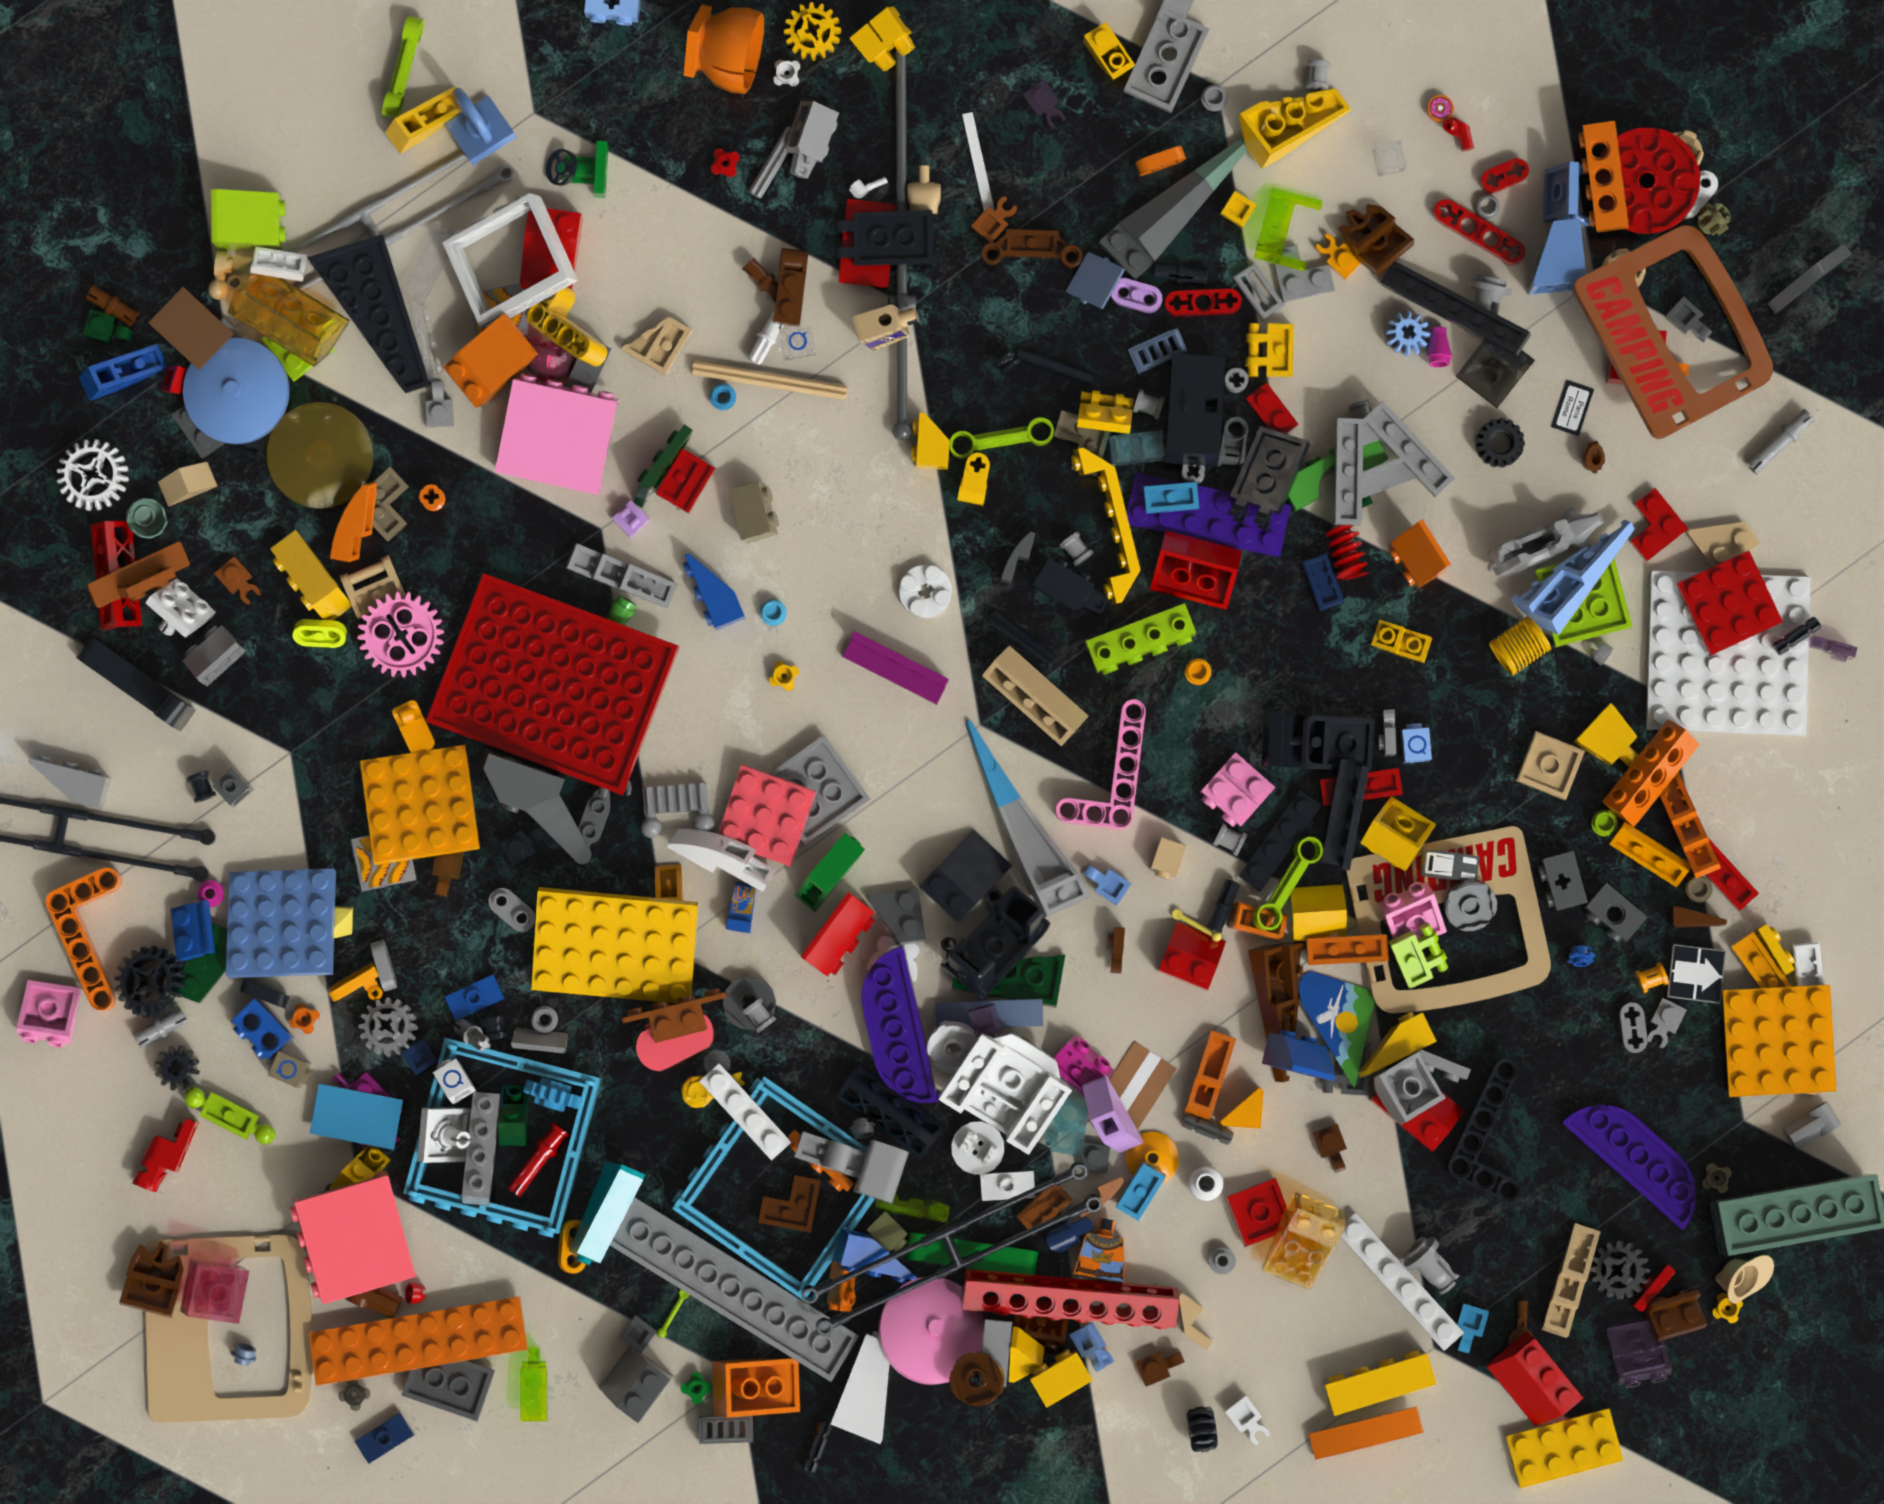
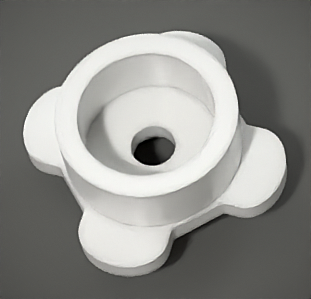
[773,60,800,87]

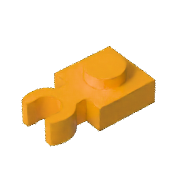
[1315,234,1361,280]

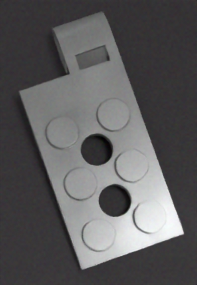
[1123,0,1209,113]

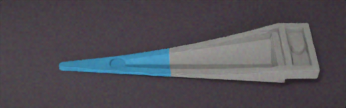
[966,720,1090,918]

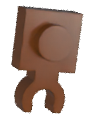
[971,196,1017,243]
[214,556,261,605]

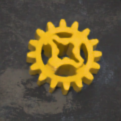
[784,2,841,61]

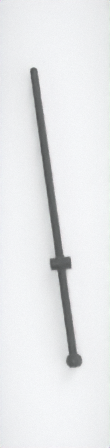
[888,49,916,440]

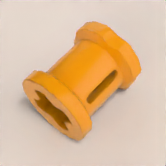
[1635,962,1669,994]

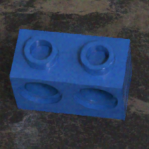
[231,998,294,1059]

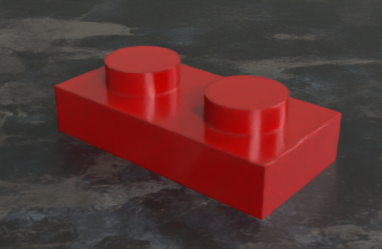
[1245,383,1299,434]

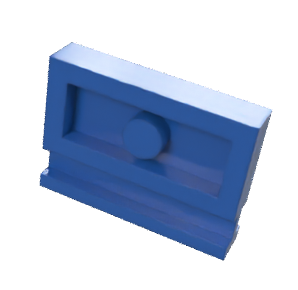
[171,900,215,962]

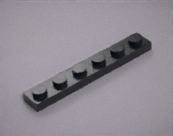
[1381,261,1531,357]

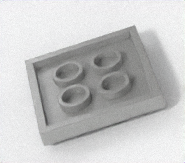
[769,735,870,846]

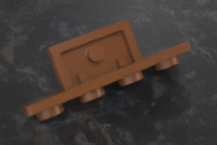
[86,542,190,608]
[622,988,728,1043]

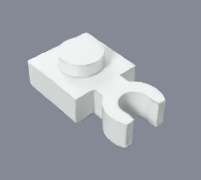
[1224,1395,1270,1446]

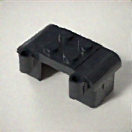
[940,886,1050,999]

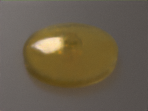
[266,402,373,509]

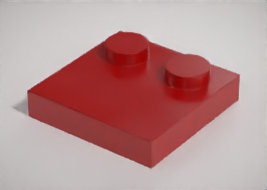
[1225,1178,1295,1247]

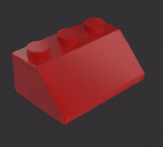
[1150,531,1242,610]
[801,892,876,977]
[1369,1059,1465,1152]
[1486,1331,1583,1427]

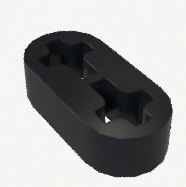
[238,978,290,1009]

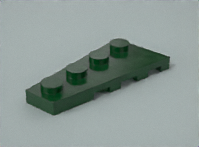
[951,955,1065,1008]

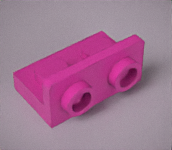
[1054,1035,1114,1097]

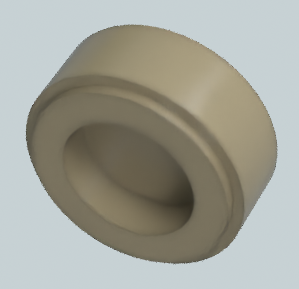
[1685,876,1713,903]

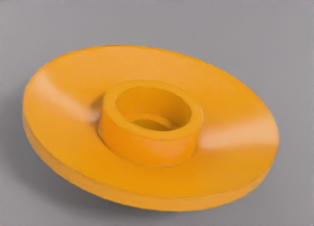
[1126,1132,1179,1183]

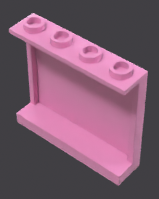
[495,374,620,495]

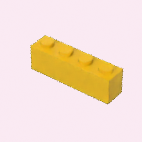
[1323,1349,1437,1416]

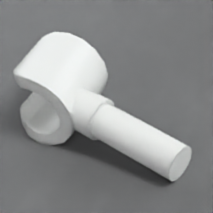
[849,177,888,199]

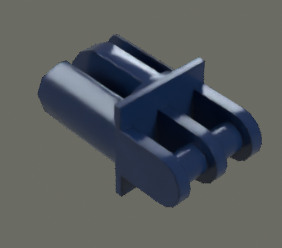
[1046,1218,1093,1252]

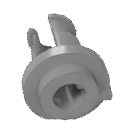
[1469,273,1512,315]
[1400,1237,1459,1294]

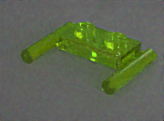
[1254,187,1323,272]

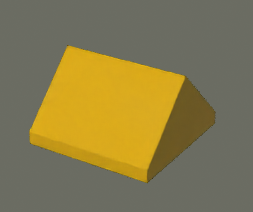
[1290,884,1347,941]

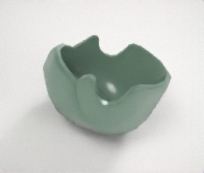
[126,498,168,539]

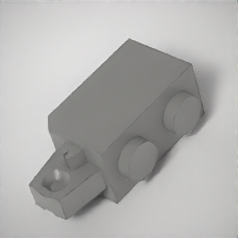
[785,101,839,179]

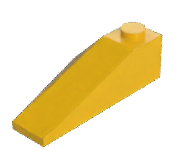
[1238,88,1351,169]

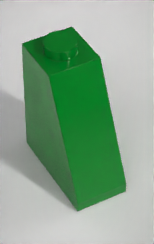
[795,833,865,913]

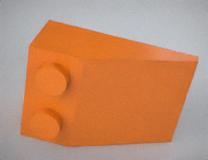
[443,313,538,408]
[1388,519,1451,589]
[712,1358,800,1418]

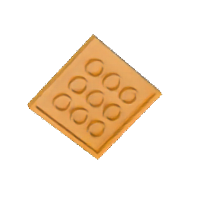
[360,745,480,865]
[1722,985,1837,1097]

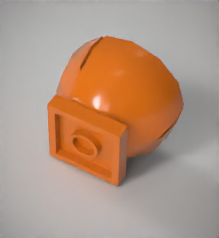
[684,5,764,94]

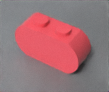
[636,1014,714,1071]

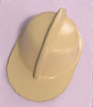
[1715,1255,1774,1303]

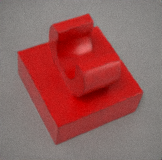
[160,365,187,394]

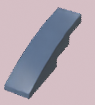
[936,999,1043,1029]

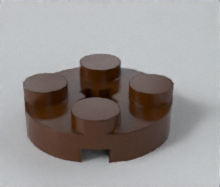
[949,1352,1004,1406]

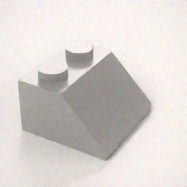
[183,625,246,686]

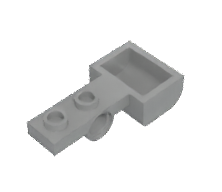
[794,1132,909,1204]

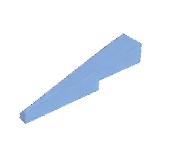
[1511,519,1634,635]

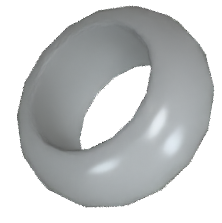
[1475,194,1500,219]

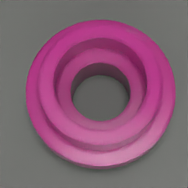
[197,881,224,907]

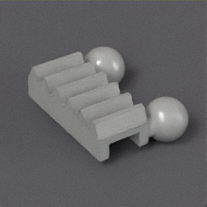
[641,783,715,838]

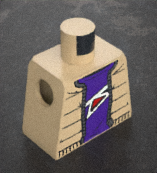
[852,304,919,352]

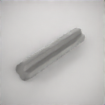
[749,126,792,198]

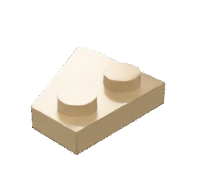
[621,317,692,376]

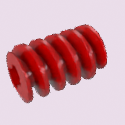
[1325,525,1369,580]

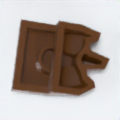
[1338,204,1414,276]
[119,1241,184,1318]

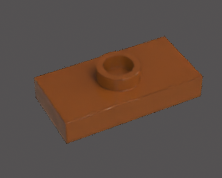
[1016,1185,1073,1236]

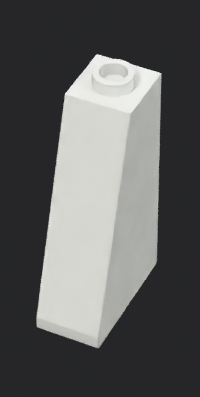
[831,1330,890,1444]

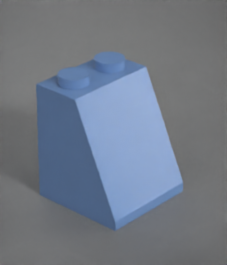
[1528,215,1586,295]

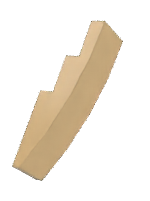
[1541,1223,1600,1338]

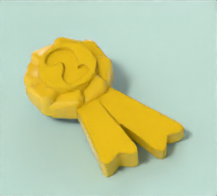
[681,1072,745,1108]

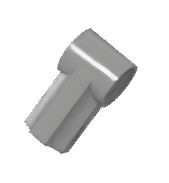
[1784,1101,1841,1149]

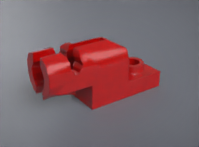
[132,1118,199,1193]

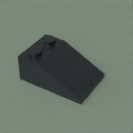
[919,830,1012,924]

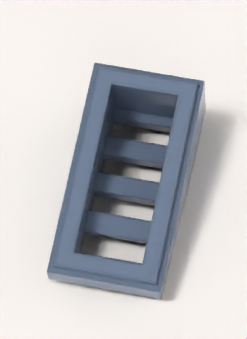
[1128,328,1187,374]

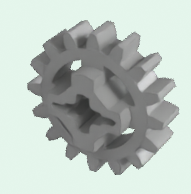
[358,998,418,1057]

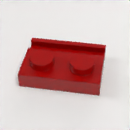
[656,448,716,514]

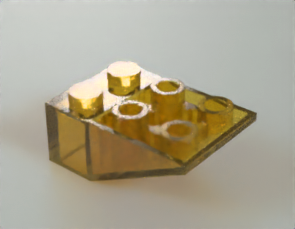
[1262,1192,1346,1290]

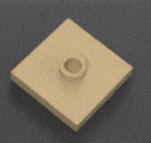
[1515,731,1585,800]

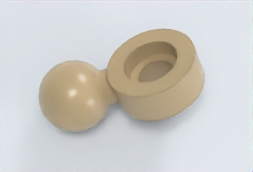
[208,251,234,300]

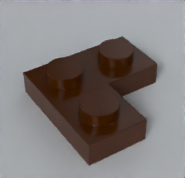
[758,1175,821,1233]

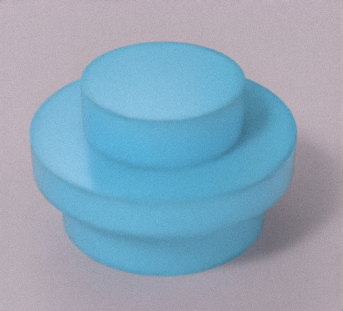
[760,599,787,626]

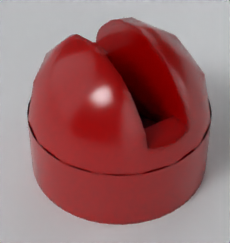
[405,1282,426,1304]

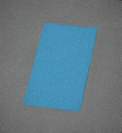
[310,1084,403,1150]

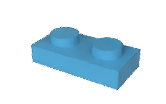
[1144,482,1199,514]
[1115,1161,1166,1221]

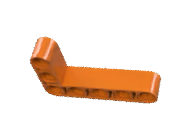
[45,867,122,1011]

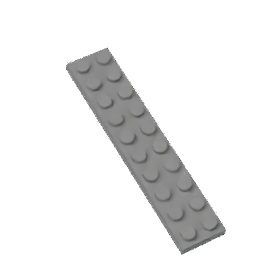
[610,1197,859,1382]

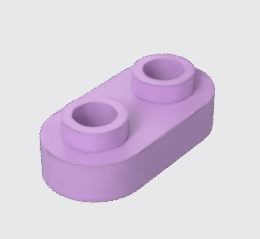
[1111,278,1162,313]

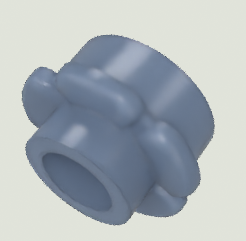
[230,1343,257,1366]

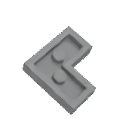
[1271,245,1335,303]

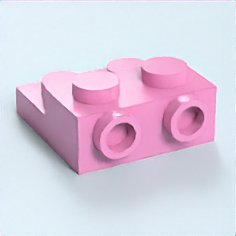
[1200,753,1276,827]
[1378,882,1447,940]
[16,980,81,1048]

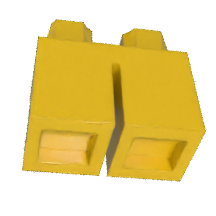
[850,7,915,71]

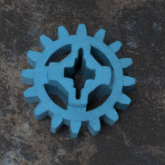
[523,1077,582,1112]

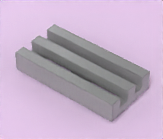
[1233,262,1285,321]

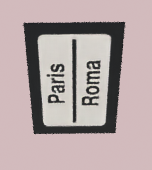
[1551,380,1594,436]

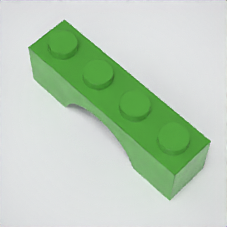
[1287,440,1389,512]

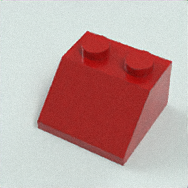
[1157,922,1226,991]

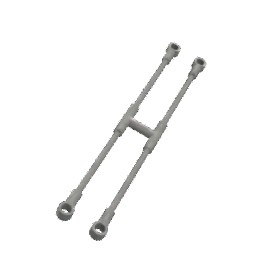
[227,153,515,324]

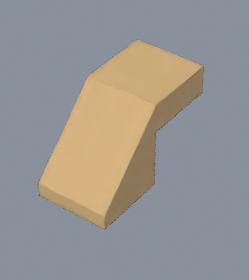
[1179,1292,1213,1350]

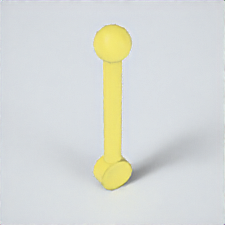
[1172,909,1222,942]

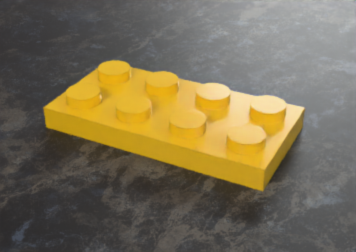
[1505,1408,1624,1489]

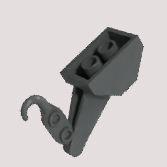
[480,748,632,864]

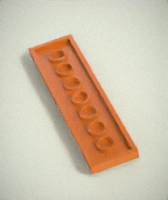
[308,1296,529,1386]

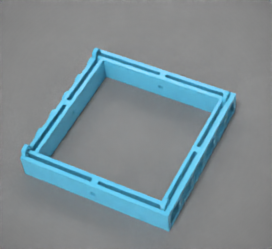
[403,1038,601,1238]
[672,1077,874,1301]

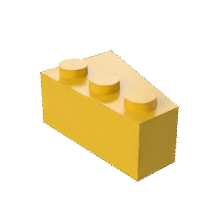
[270,530,352,620]

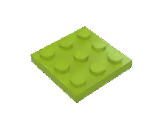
[1534,558,1633,648]

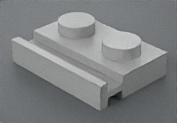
[1417,1050,1471,1083]

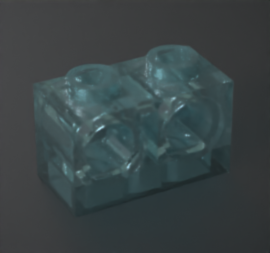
[1108,430,1165,466]
[1045,1100,1088,1156]

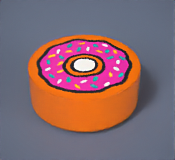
[1427,95,1454,123]

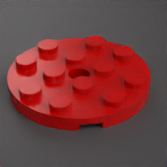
[1596,128,1700,234]

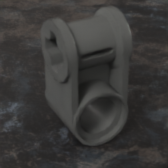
[1218,417,1248,469]

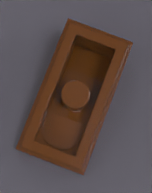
[1669,906,1727,928]

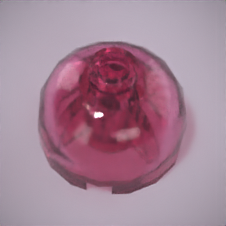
[527,337,576,382]

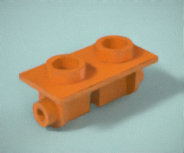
[826,1260,858,1312]

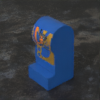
[726,882,756,934]

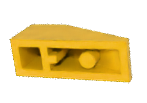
[385,86,462,154]
[1358,1012,1437,1078]

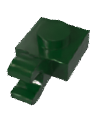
[82,309,132,343]

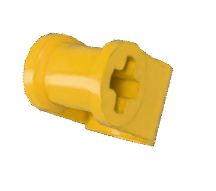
[957,453,990,506]

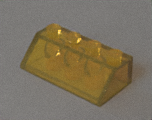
[227,274,350,367]

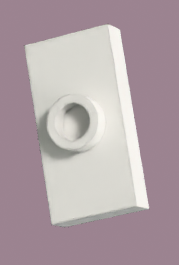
[250,246,307,282]
[1791,941,1824,986]
[980,1171,1035,1201]

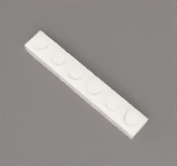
[1336,1213,1464,1351]

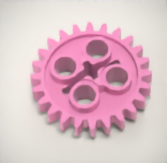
[358,591,444,677]

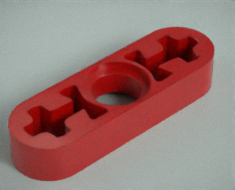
[1165,289,1241,316]

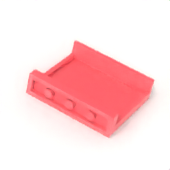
[289,1171,416,1304]

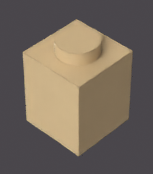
[1150,837,1187,880]

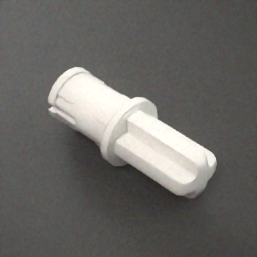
[748,313,784,365]

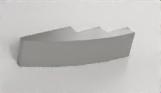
[565,543,677,608]

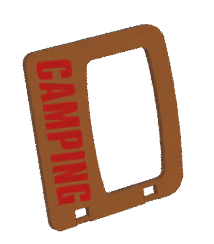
[1572,225,1773,440]

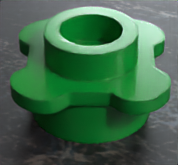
[681,1372,713,1404]

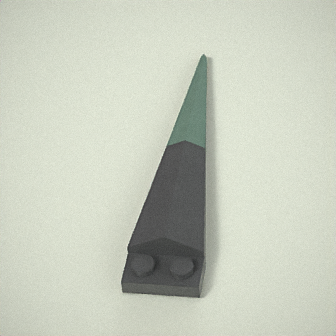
[1098,137,1248,281]

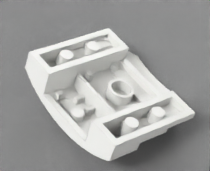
[938,1033,1072,1155]

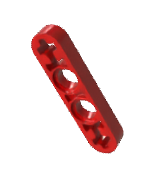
[1433,199,1526,265]

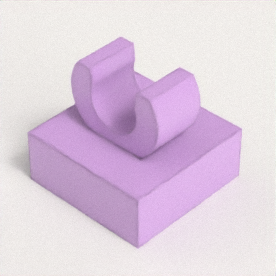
[612,500,650,538]

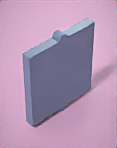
[1066,252,1125,310]

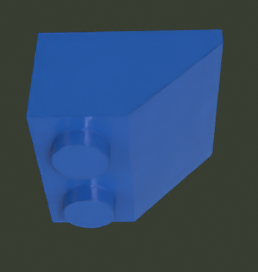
[1262,1030,1335,1081]

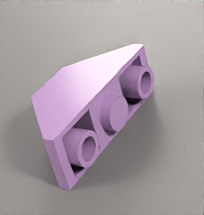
[1082,1075,1143,1153]

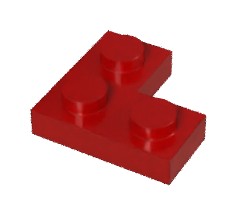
[1630,488,1688,562]

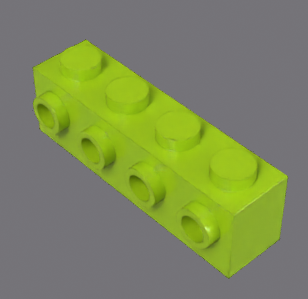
[1085,603,1196,675]

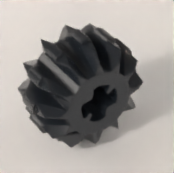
[154,1046,200,1090]
[1187,1406,1218,1453]

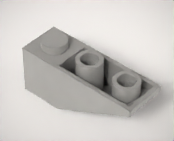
[28,755,110,810]

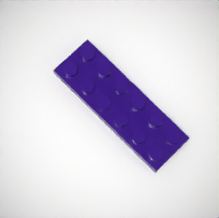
[1127,472,1291,558]

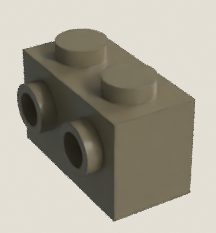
[729,481,779,543]

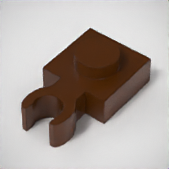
[1107,927,1125,974]

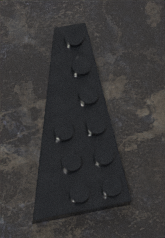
[307,234,431,394]

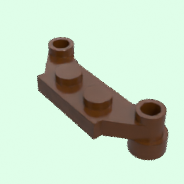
[982,229,1082,268]

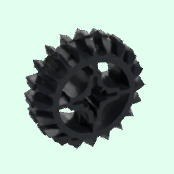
[114,946,186,1018]

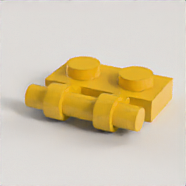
[1245,323,1294,378]
[1077,390,1134,434]

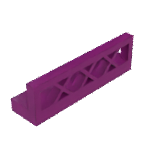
[842,631,949,705]

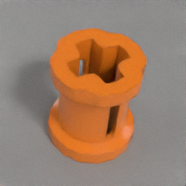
[419,484,445,511]

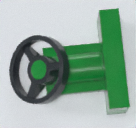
[546,141,609,198]

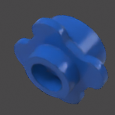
[1567,946,1595,967]

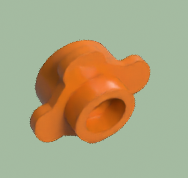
[289,1004,320,1034]

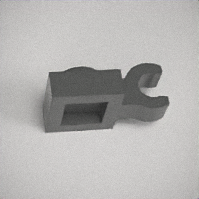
[1665,297,1712,343]

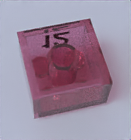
[180,1259,249,1324]

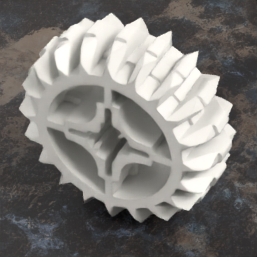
[57,439,129,511]

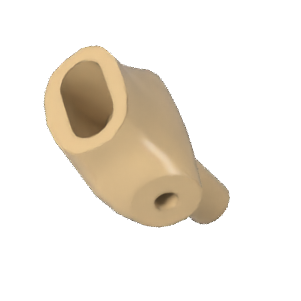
[907,165,941,214]

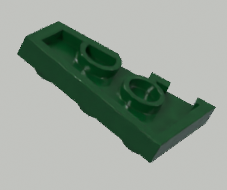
[633,424,693,508]
[178,922,227,1004]

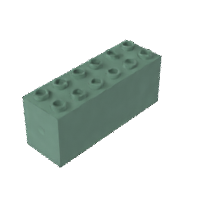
[1709,1174,1884,1256]

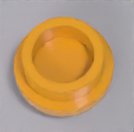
[1185,659,1211,685]

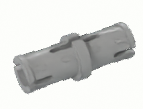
[133,1007,188,1048]

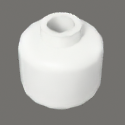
[1188,1166,1223,1201]

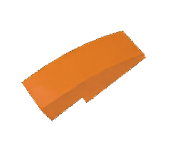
[330,482,377,562]
[1184,1030,1236,1120]

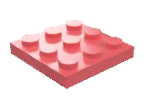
[718,764,817,867]

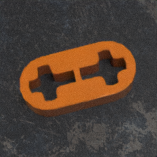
[1135,146,1186,176]

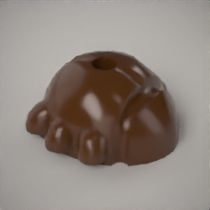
[1580,440,1605,474]

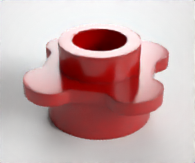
[711,149,740,178]

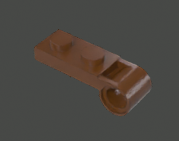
[773,248,808,327]

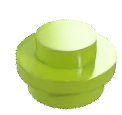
[1591,810,1618,837]

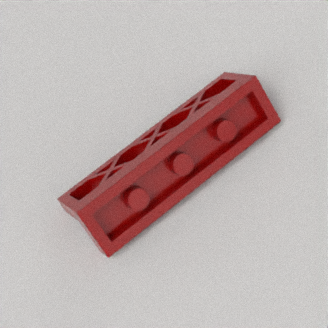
[90,521,142,630]

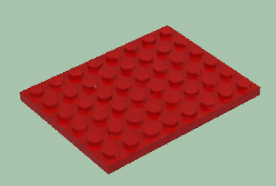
[426,573,680,796]

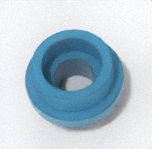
[710,384,736,411]

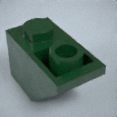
[498,1085,529,1146]

